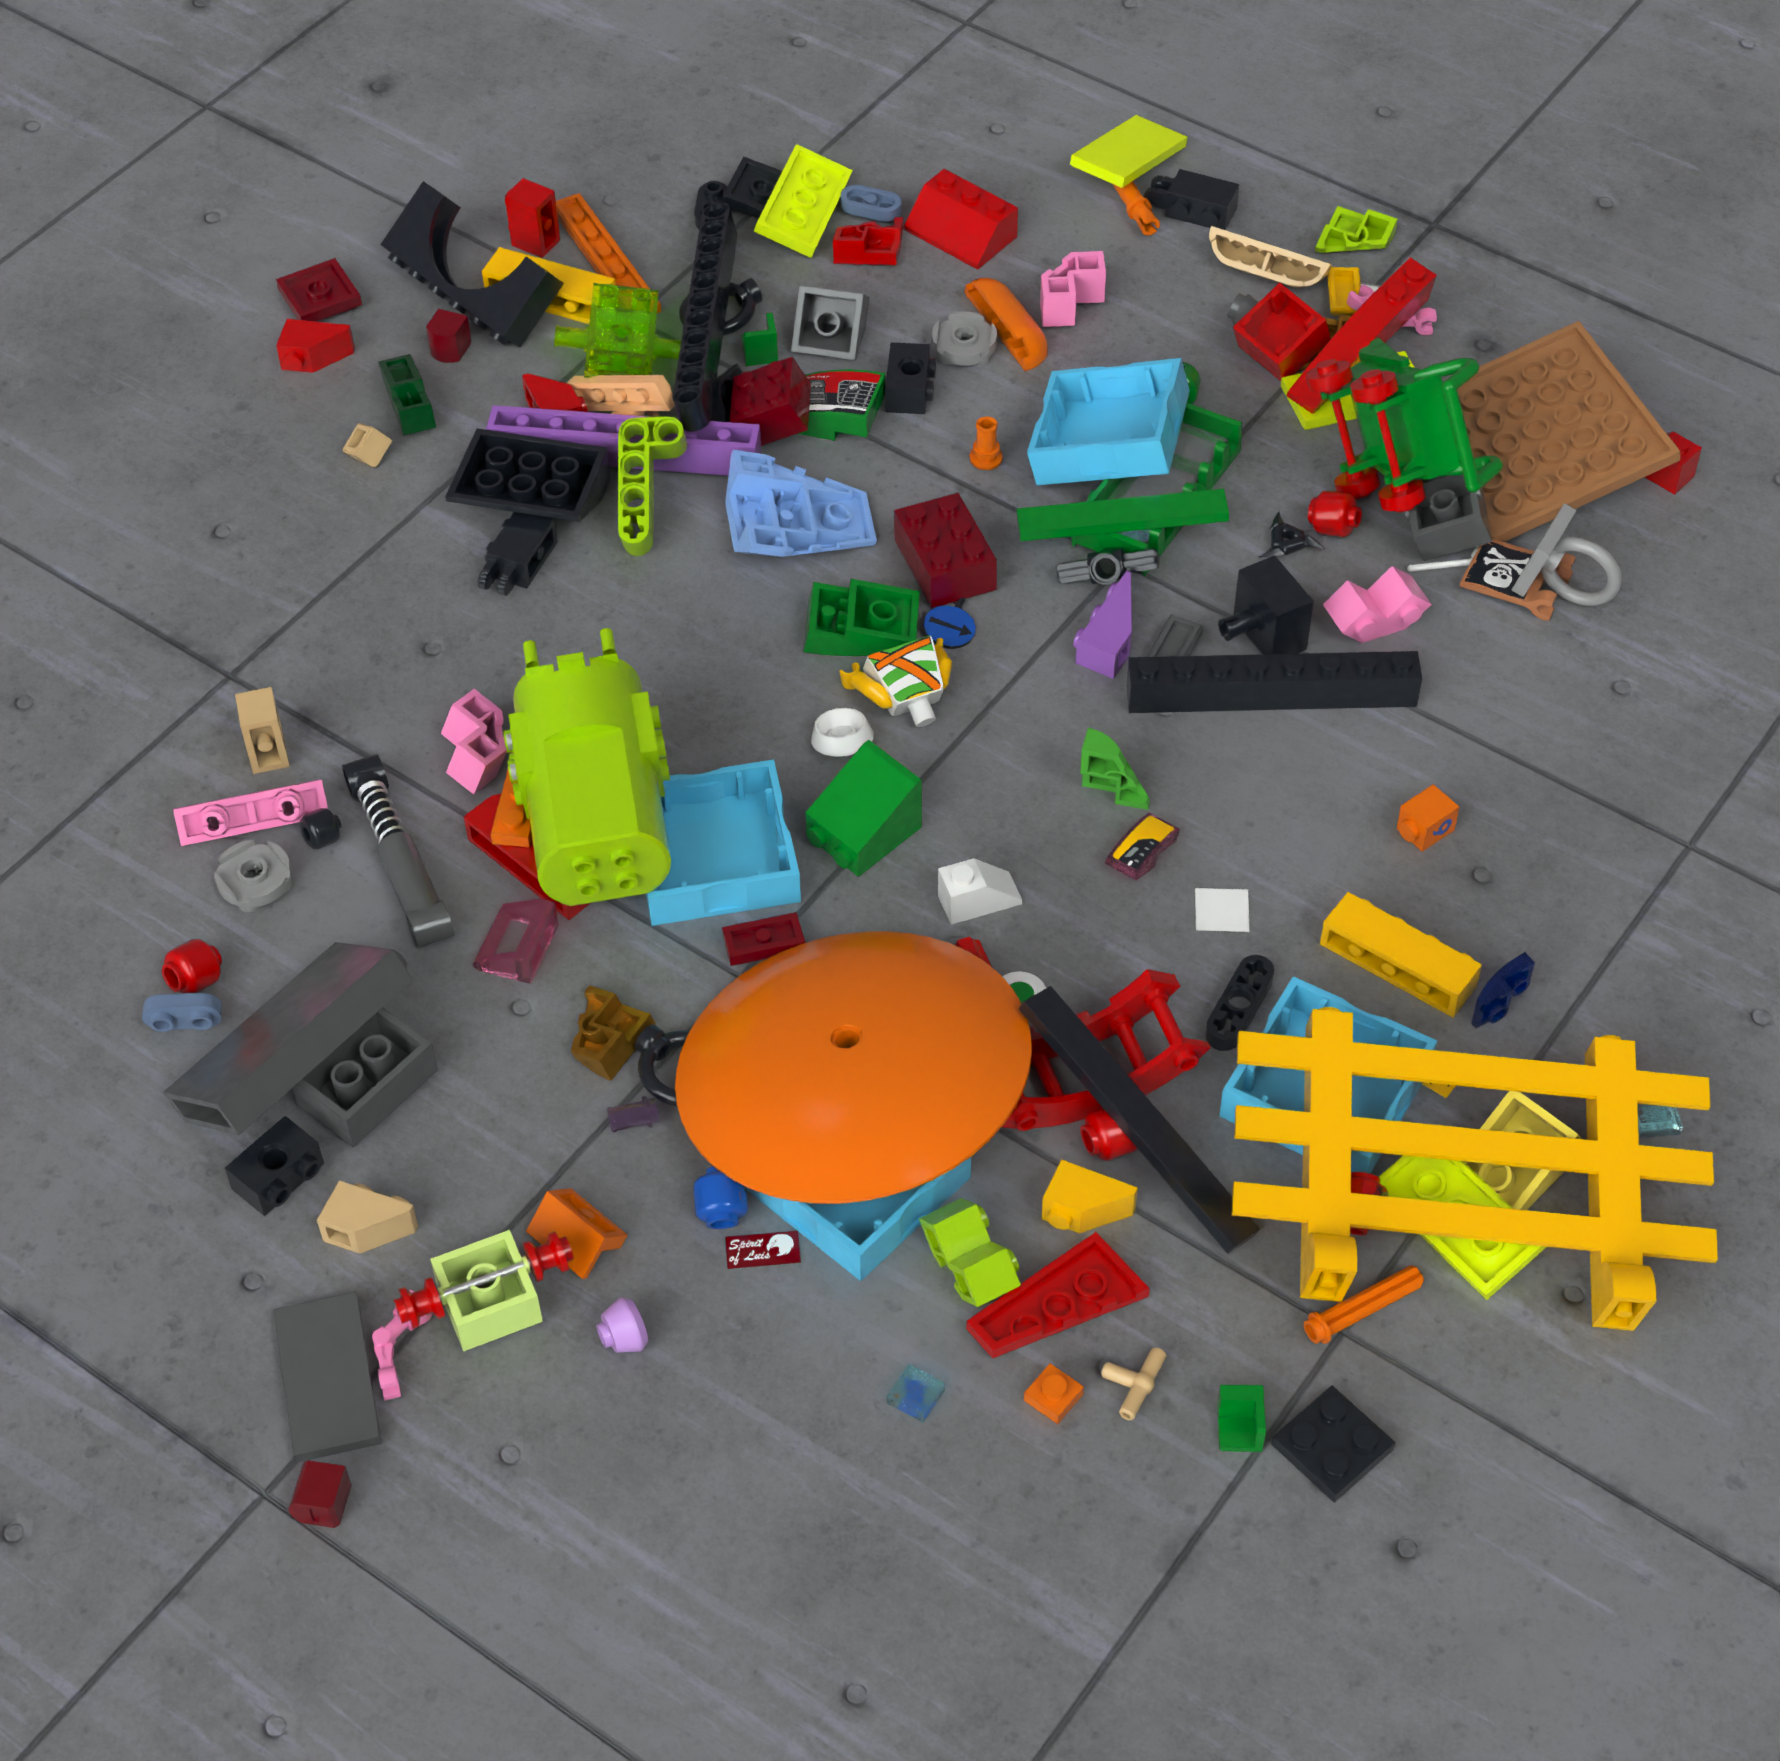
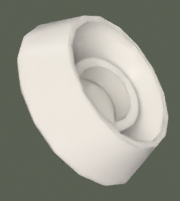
[811,708,874,757]

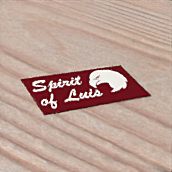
[725,1231,801,1269]

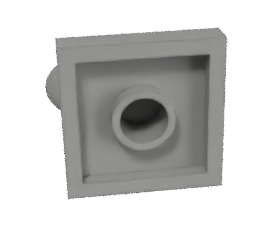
[1511,503,1622,606]

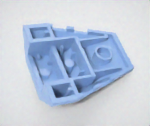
[725,450,877,557]

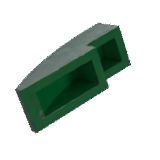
[378,354,436,435]

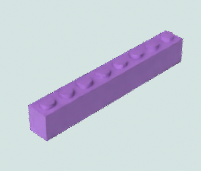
[486,405,762,476]

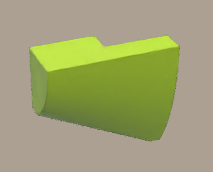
[1315,206,1398,253]

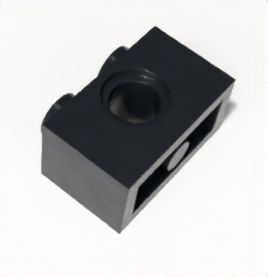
[885,342,936,414]
[225,1116,324,1216]

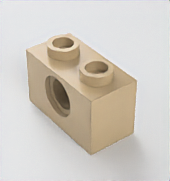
[235,687,290,774]

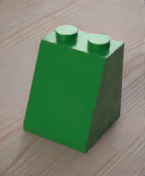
[805,740,922,877]

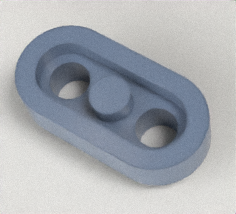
[841,185,901,223]
[142,993,222,1032]

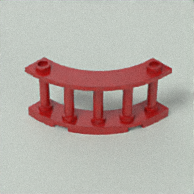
[1002,969,1211,1131]

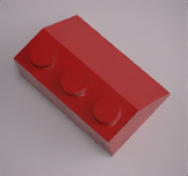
[904,168,1018,270]

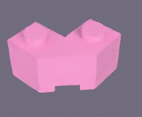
[1040,251,1106,327]
[1323,566,1432,643]
[441,689,507,795]

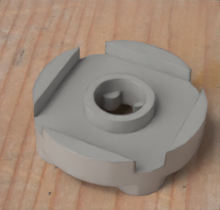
[932,311,997,367]
[214,840,293,912]

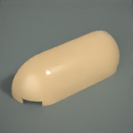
[1209,226,1332,288]

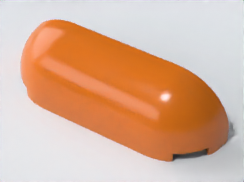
[964,278,1048,371]

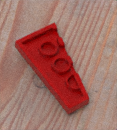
[966,1232,1150,1358]

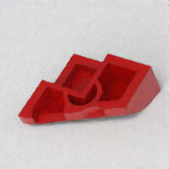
[833,217,904,265]

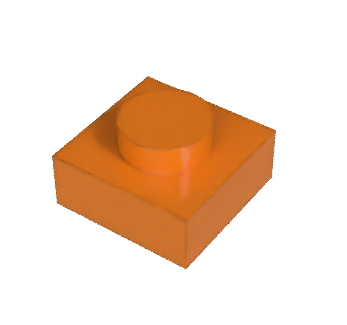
[1024,1363,1084,1424]

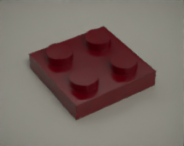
[276,258,362,322]

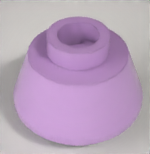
[596,1297,648,1353]

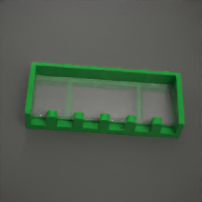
[1072,403,1242,577]

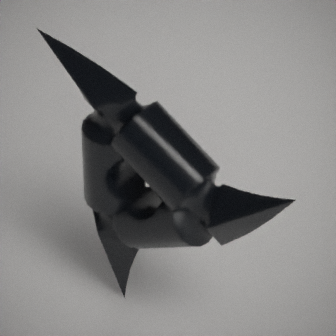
[1259,512,1326,557]

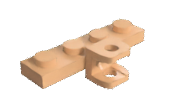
[567,375,675,417]

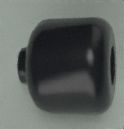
[300,808,342,849]

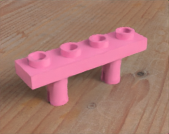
[173,779,329,846]

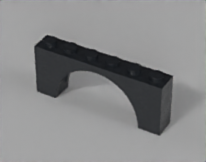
[380,181,564,348]

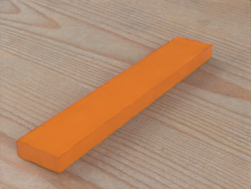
[556,193,662,322]

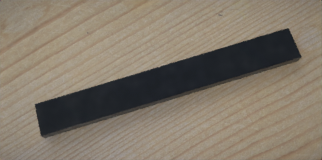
[1019,986,1260,1254]

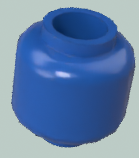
[693,1166,748,1229]

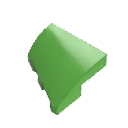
[1080,727,1150,810]

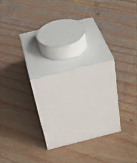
[938,858,1022,925]

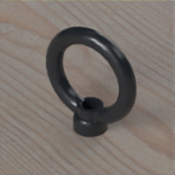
[679,278,762,336]
[635,1024,690,1106]

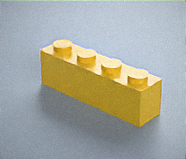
[482,247,617,327]
[1320,892,1482,1018]

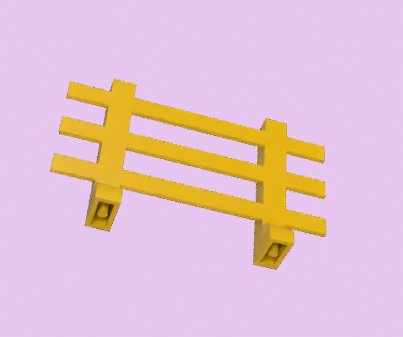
[1232,1007,1718,1331]

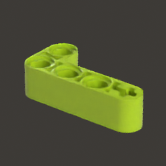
[618,416,688,556]

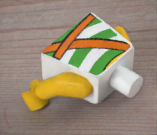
[839,635,952,727]

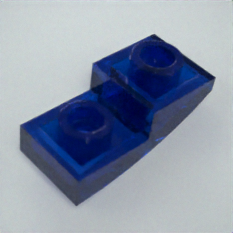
[1471,952,1535,1029]

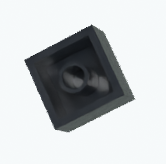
[1218,555,1314,654]

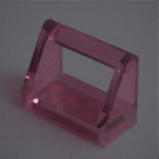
[473,899,559,984]

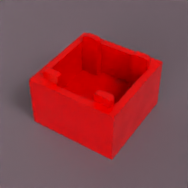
[1233,283,1331,381]

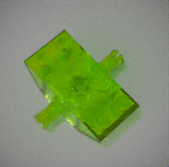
[554,283,681,378]

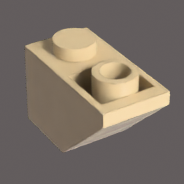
[317,1180,418,1254]

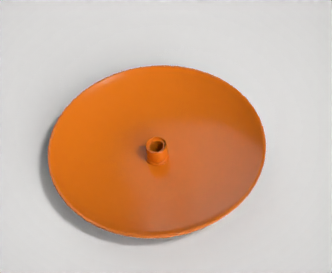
[675,931,1032,1204]

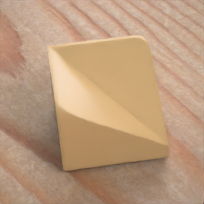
[342,423,392,467]

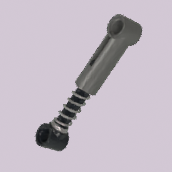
[342,754,454,948]

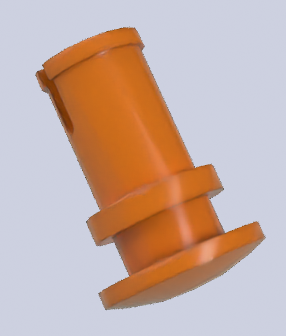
[969,416,1003,470]

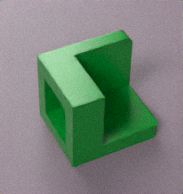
[741,313,778,366]
[1217,1385,1266,1452]

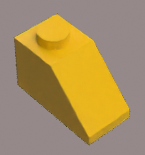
[1042,1159,1138,1234]

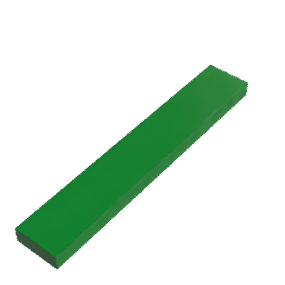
[1016,488,1229,541]

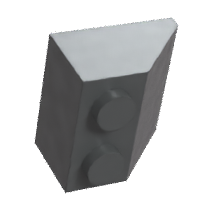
[791,286,870,360]

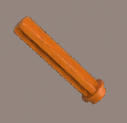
[1304,1265,1424,1344]

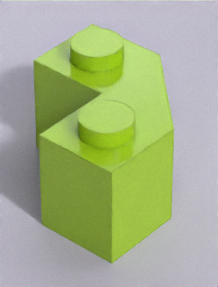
[919,1198,1021,1307]

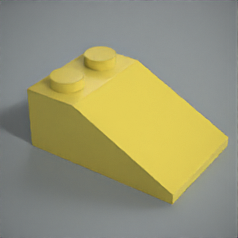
[1463,1091,1582,1210]

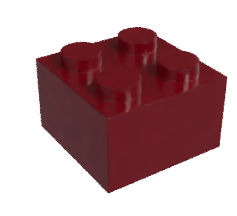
[730,356,811,446]

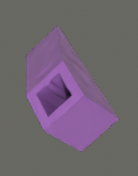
[1073,571,1132,679]

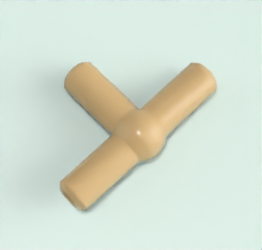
[1101,1347,1166,1420]

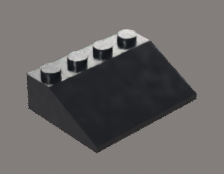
[445,428,611,522]

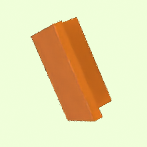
[526,1188,628,1279]

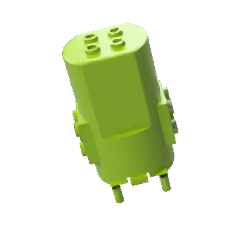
[503,628,671,906]

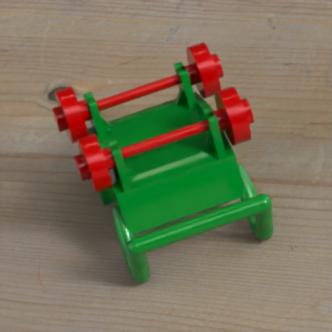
[1306,338,1503,512]

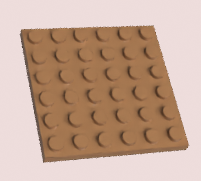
[1457,321,1680,542]

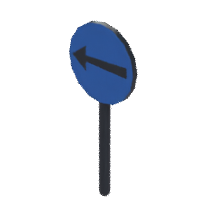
[923,598,976,649]

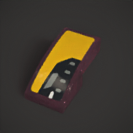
[1105,812,1180,881]

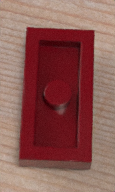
[722,912,805,966]

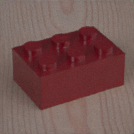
[894,493,997,608]

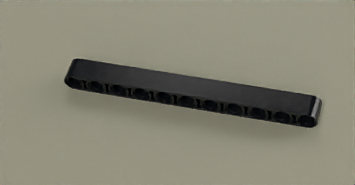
[672,203,738,431]

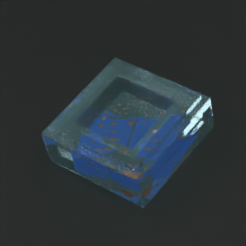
[887,1364,945,1423]

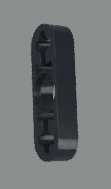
[1205,955,1274,1051]

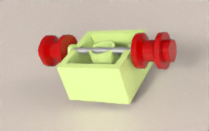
[393,1230,574,1352]

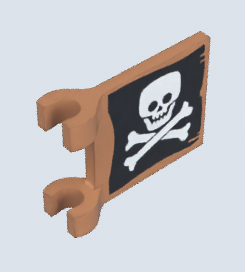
[1460,540,1576,621]

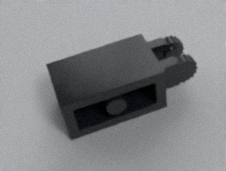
[1143,169,1239,230]
[477,512,558,596]

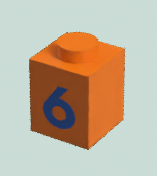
[1396,784,1460,852]

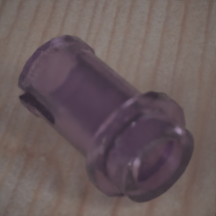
[607,1096,660,1133]

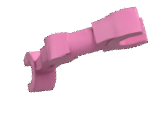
[1347,285,1437,335]
[372,1290,433,1401]

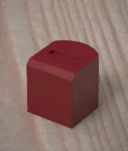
[426,308,472,363]
[289,1460,352,1528]

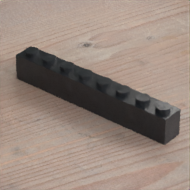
[1126,651,1422,713]

